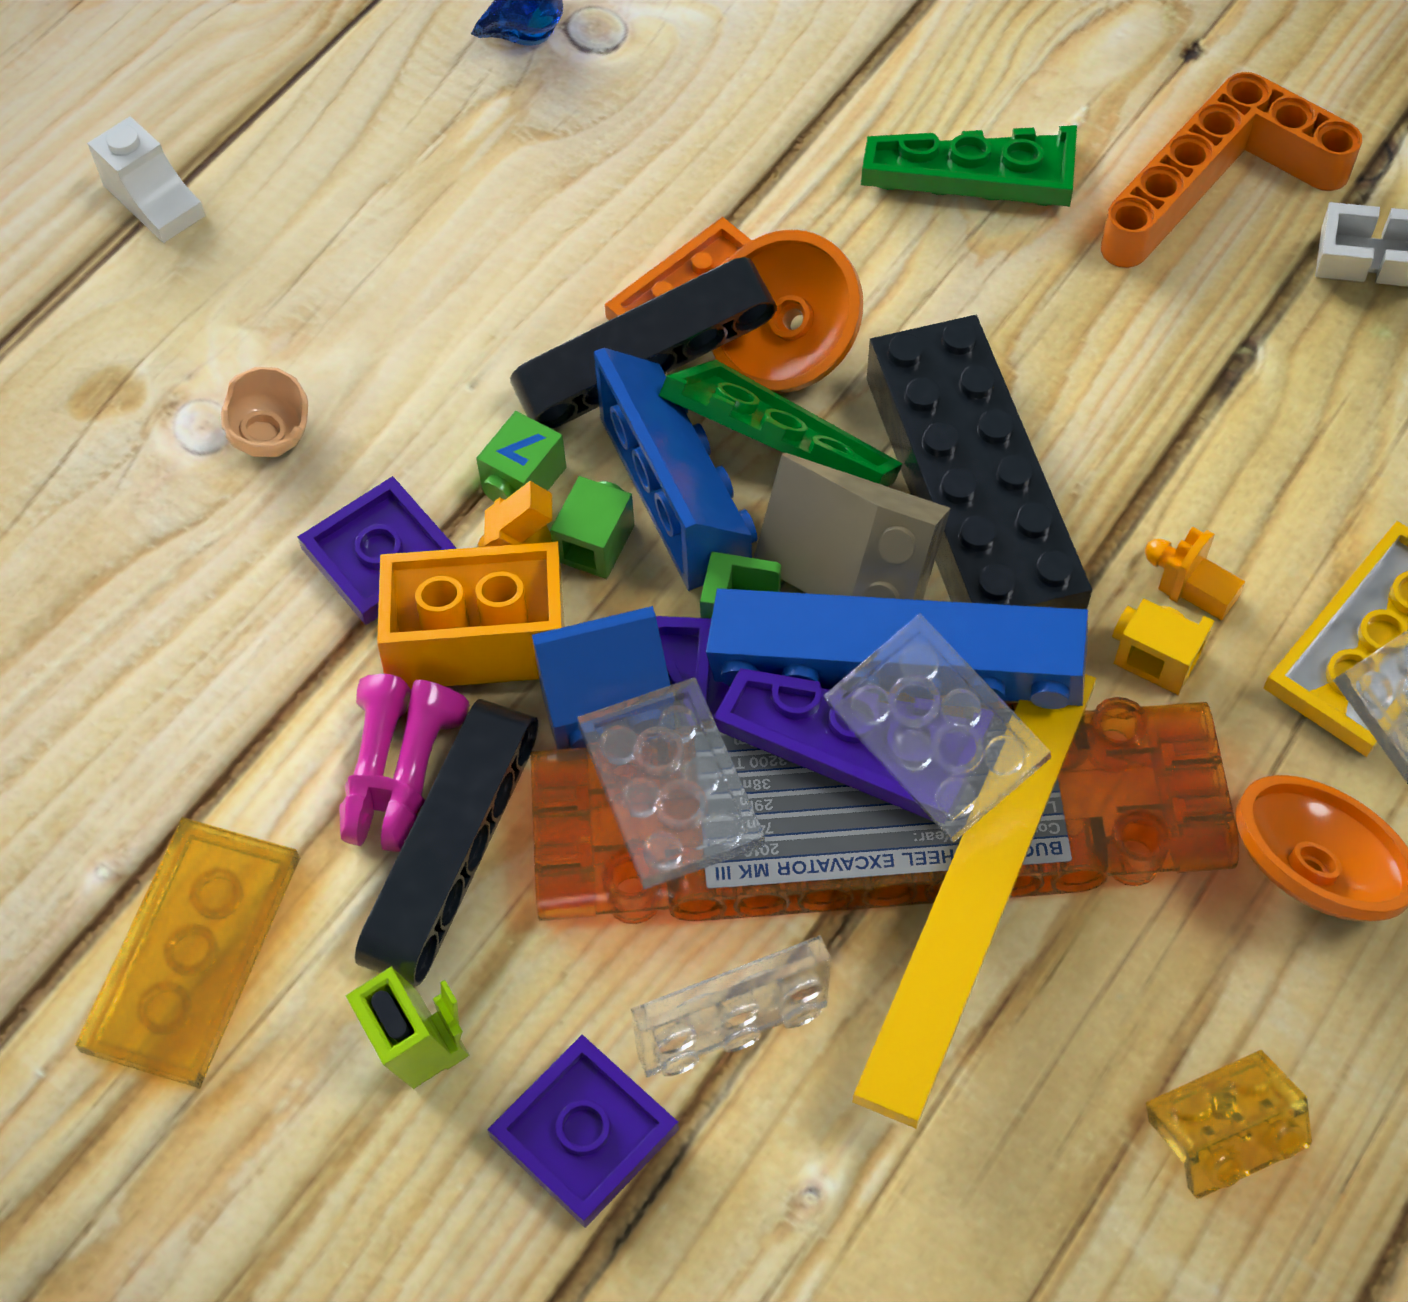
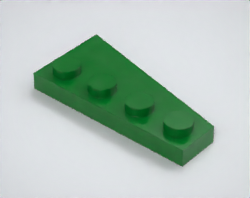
[861,125,1077,207]
[659,359,903,487]

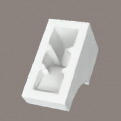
[87,116,206,243]

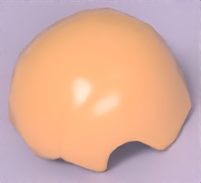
[221,367,308,457]

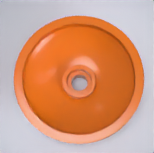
[712,230,863,393]
[1235,775,1408,921]

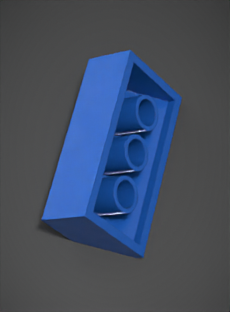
[594,348,758,591]

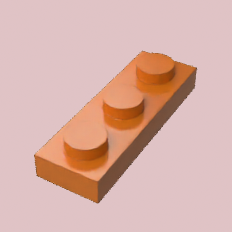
[605,217,752,320]

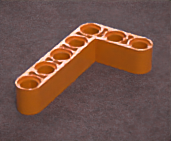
[1101,72,1362,268]

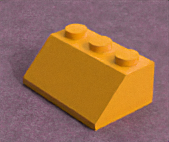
[377,541,565,689]

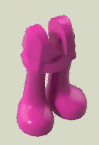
[339,674,470,852]

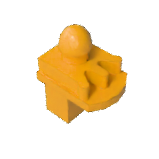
[477,481,552,547]
[1145,527,1245,621]

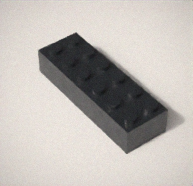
[867,314,1092,609]

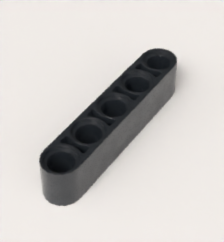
[510,257,777,429]
[355,699,539,986]

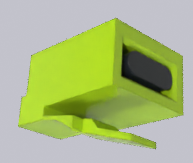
[345,966,470,1089]

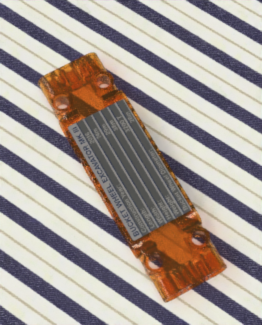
[531,697,1239,924]

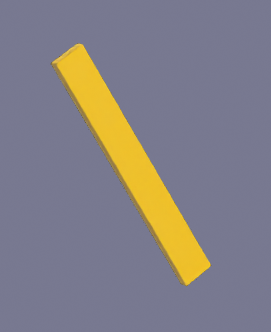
[852,674,1097,1129]

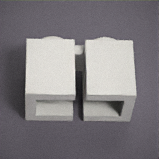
[1315,202,1408,287]

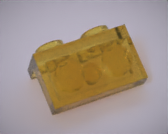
[1146,1050,1312,1199]

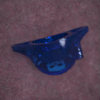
[471,0,563,46]

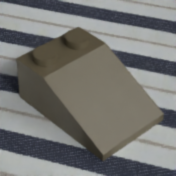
[754,453,951,600]

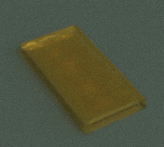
[75,817,300,1089]

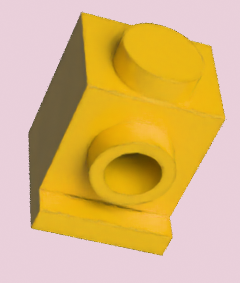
[1112,598,1215,695]

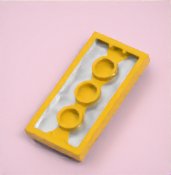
[1263,521,1408,757]

